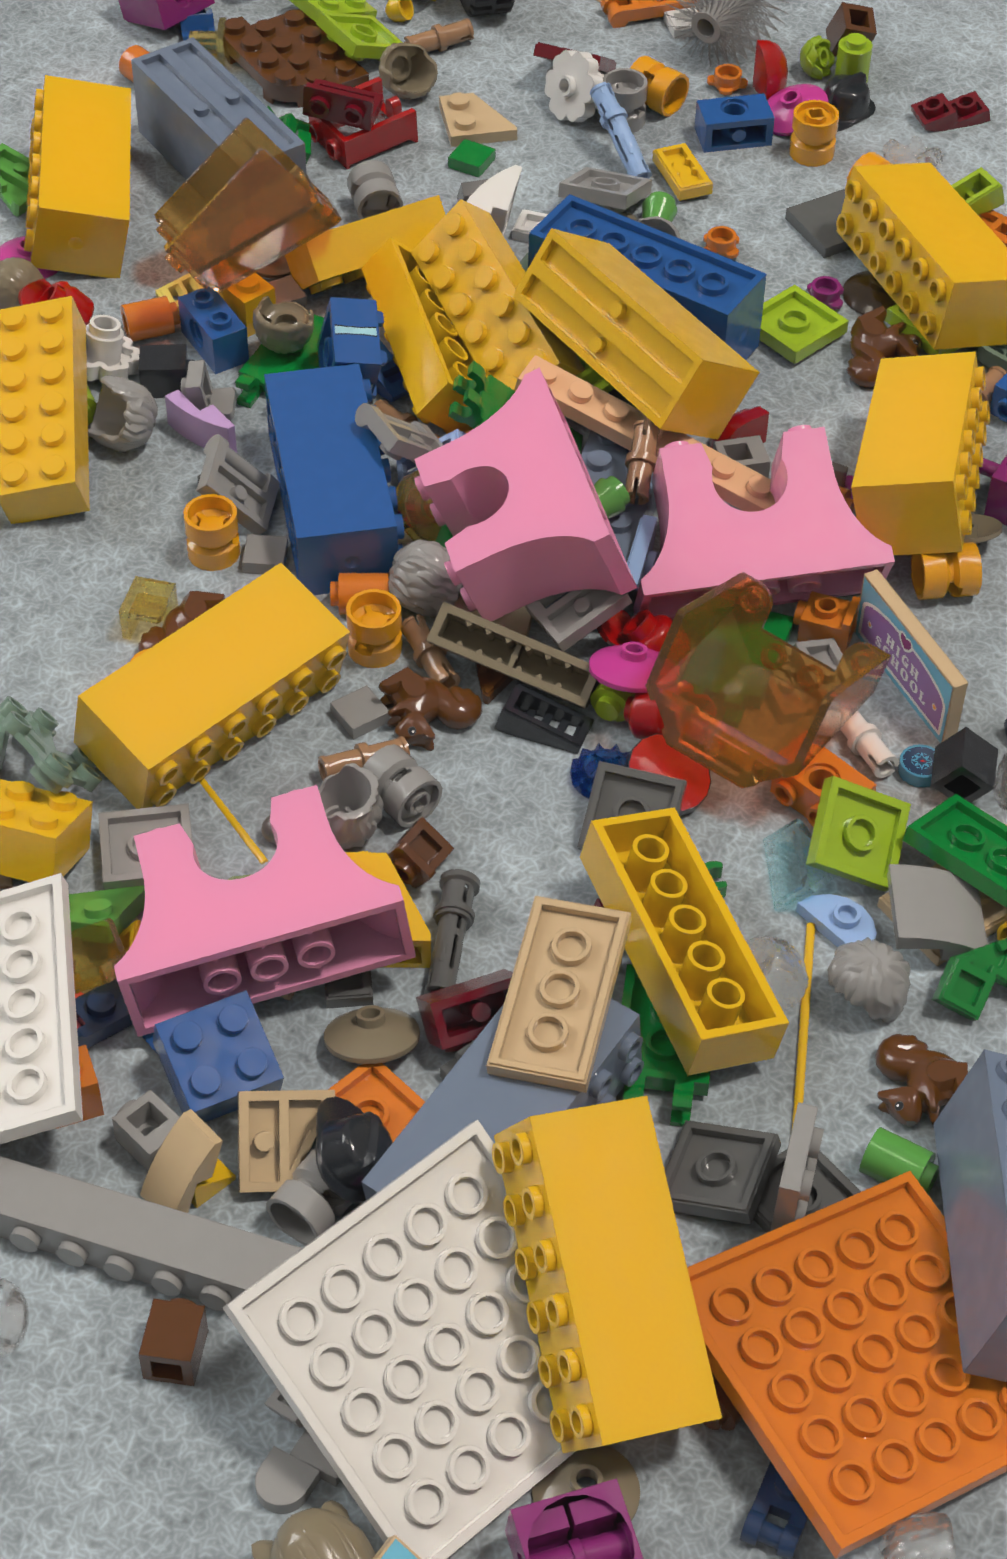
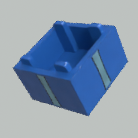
[317,297,387,404]

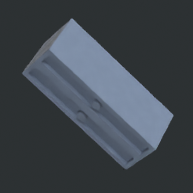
[131,37,309,225]
[362,998,644,1200]
[934,1049,1007,1382]

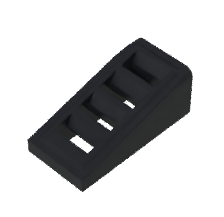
[494,682,594,754]

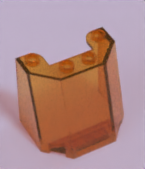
[154,117,342,293]
[645,571,891,789]

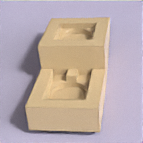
[140,1109,223,1213]

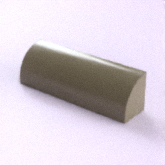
[426,601,599,709]

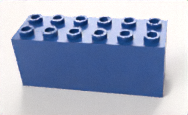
[528,194,767,360]
[264,363,405,595]

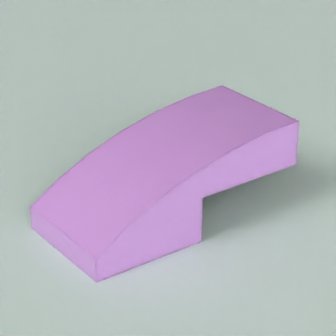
[165,390,237,453]

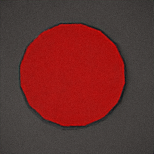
[624,733,712,817]

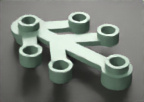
[0,696,102,794]

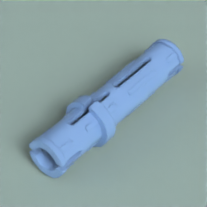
[590,82,652,179]

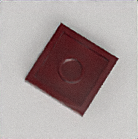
[533,42,617,73]

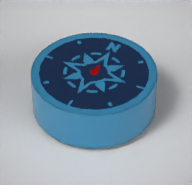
[898,744,935,788]

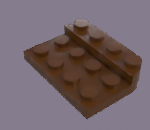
[224,9,369,108]

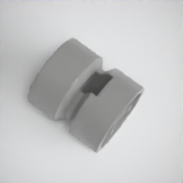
[603,68,648,133]
[347,160,403,220]
[362,744,443,828]
[266,1150,352,1246]

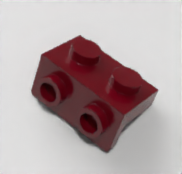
[303,78,383,131]

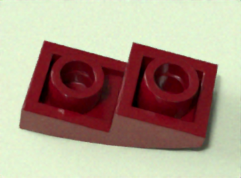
[911,91,991,131]

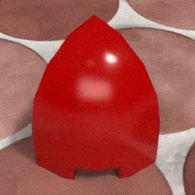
[752,40,788,100]
[708,406,769,449]

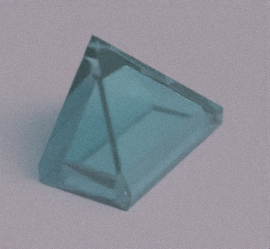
[763,818,836,912]

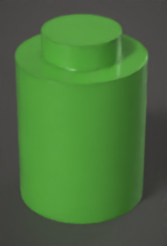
[859,1127,939,1194]

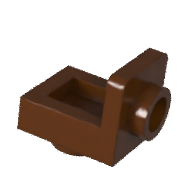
[387,817,454,889]

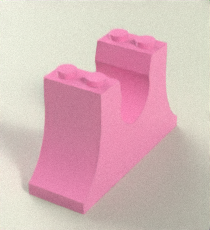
[414,367,637,621]
[633,425,895,619]
[114,785,416,1037]

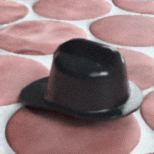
[824,72,876,132]
[315,1097,393,1203]

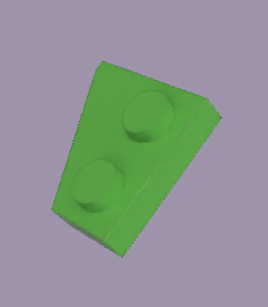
[0,143,30,217]
[69,885,145,942]

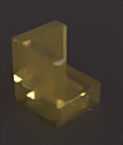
[189,17,227,66]
[119,576,178,640]
[71,918,126,994]

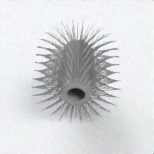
[665,0,789,67]

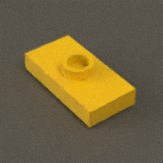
[652,143,713,201]

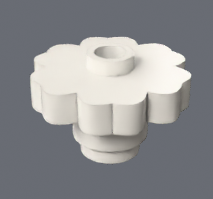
[545,50,604,122]
[86,315,140,381]

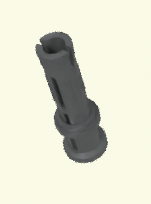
[425,869,480,994]

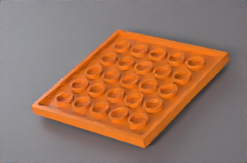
[687,1171,1007,1559]

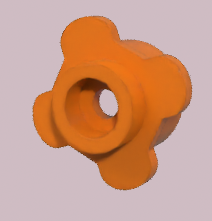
[707,64,748,95]
[703,226,739,259]

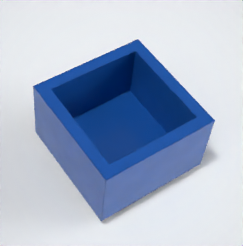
[153,990,284,1122]

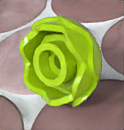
[800,35,835,80]

